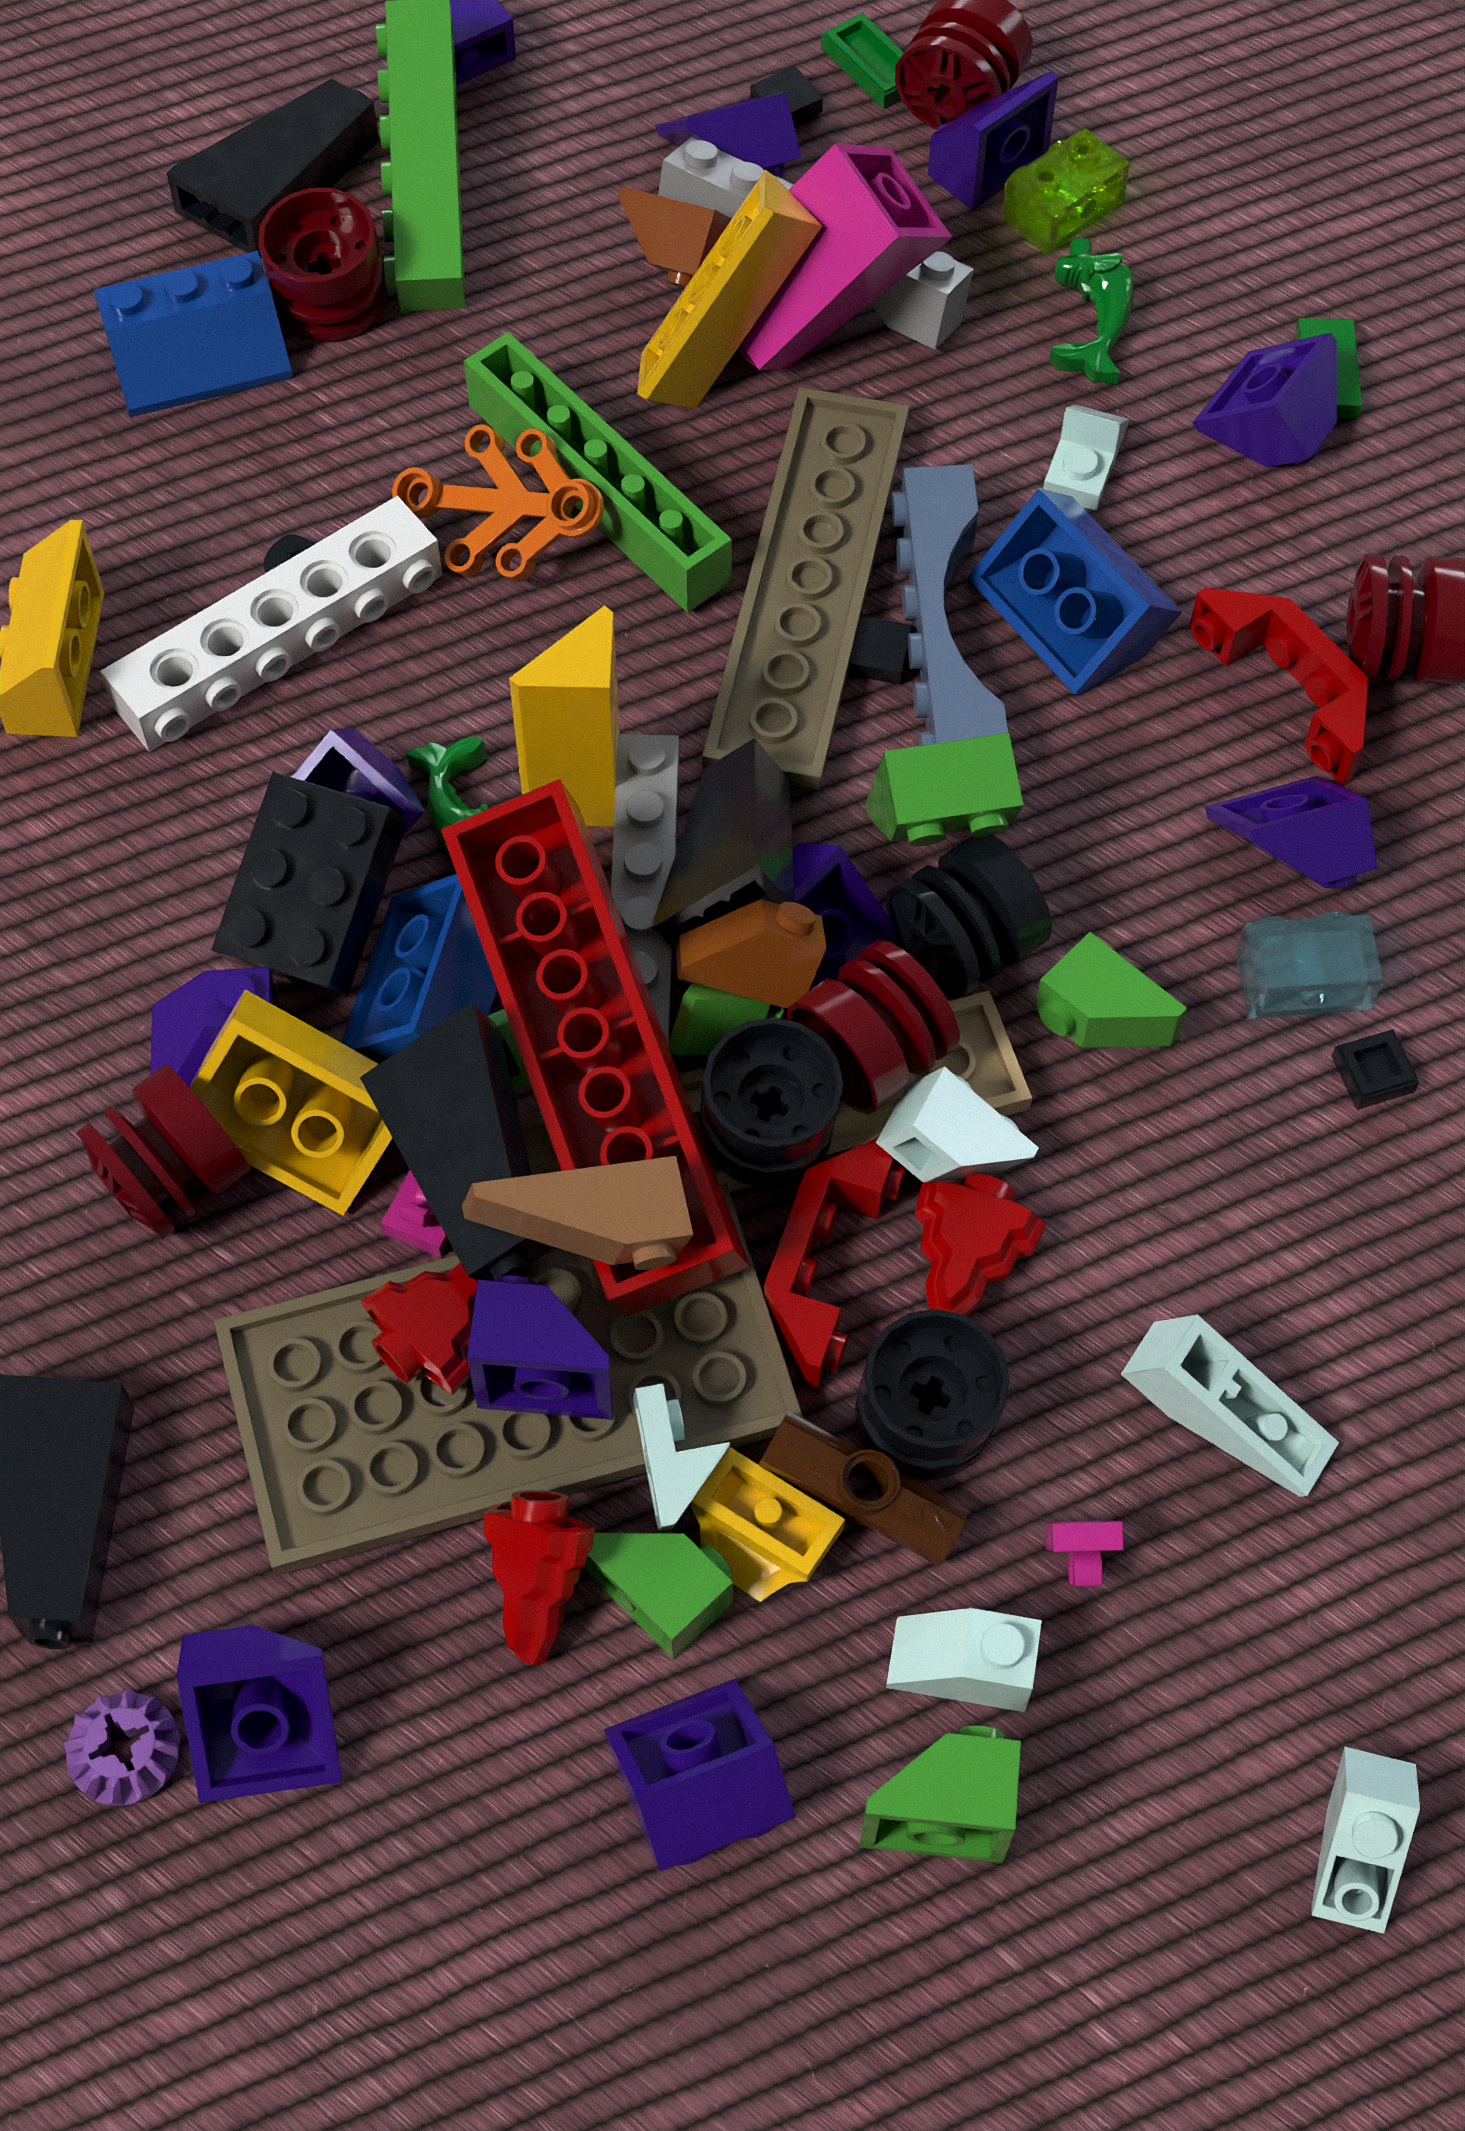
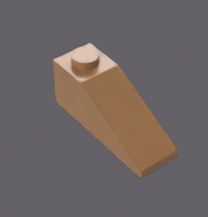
[462,1156,693,1270]

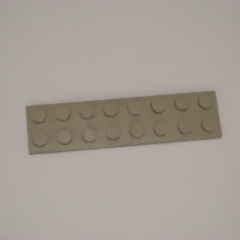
[702,387,909,791]

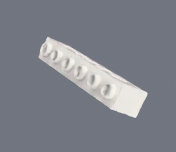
[100,496,442,752]

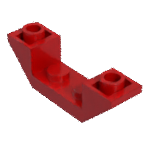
[1189,587,1368,787]
[764,1137,907,1392]

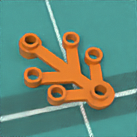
[392,424,604,582]

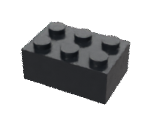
[211,771,407,998]

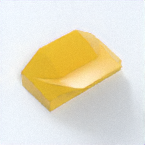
[691,1447,845,1602]

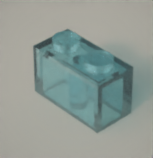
[1235,912,1383,1019]

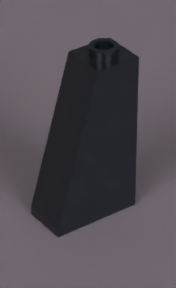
[166,79,379,257]
[653,738,795,951]
[360,1003,549,1281]
[0,1374,134,1649]

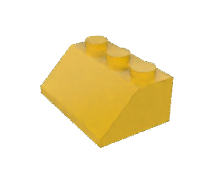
[0,520,105,737]
[189,989,392,1216]

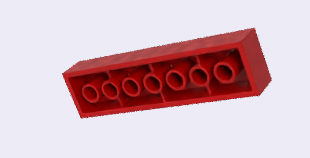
[441,779,750,1317]

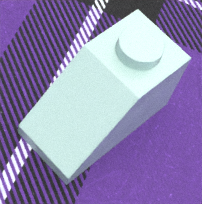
[886,1608,1042,1712]

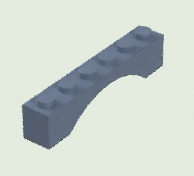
[891,464,1008,746]

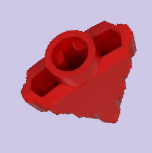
[915,1173,1047,1316]
[361,1262,478,1395]
[484,1490,595,1666]

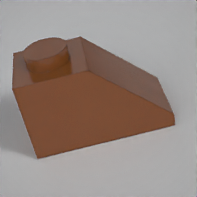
[618,186,731,289]
[676,899,826,1008]

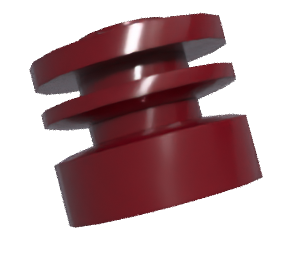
[895,0,1033,130]
[258,188,388,341]
[1346,554,1465,685]
[787,939,960,1115]
[76,1063,251,1240]

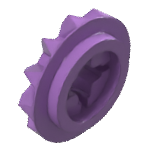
[63,1688,180,1806]

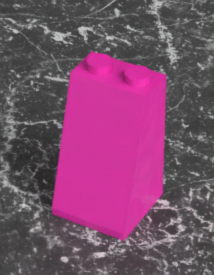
[739,144,952,370]

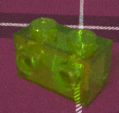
[1002,127,1130,255]

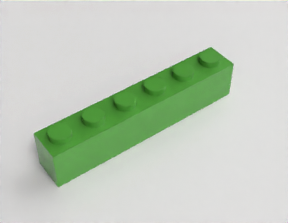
[376,0,466,312]
[464,332,732,613]

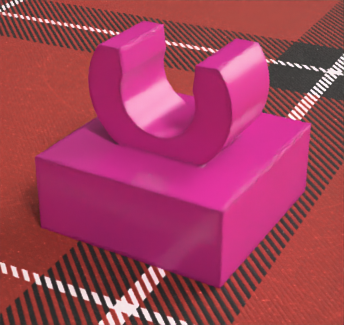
[381,1170,450,1258]
[1044,1520,1124,1586]

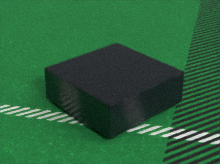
[750,65,823,125]
[848,616,912,684]
[1331,1029,1419,1110]

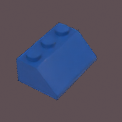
[94,251,293,417]
[967,488,1182,696]
[341,874,499,1064]

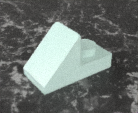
[1043,404,1129,511]
[633,1383,730,1533]

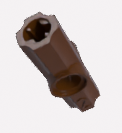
[758,1411,969,1566]

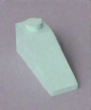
[1121,1314,1339,1497]

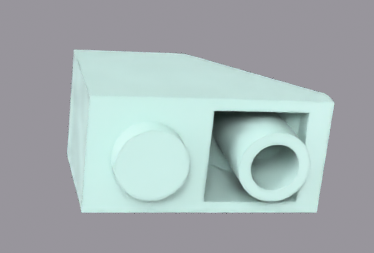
[876,1066,1039,1183]
[1311,1747,1420,1934]

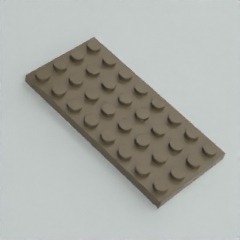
[214,1183,803,1576]

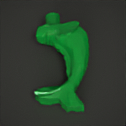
[1049,238,1134,385]
[406,735,488,857]

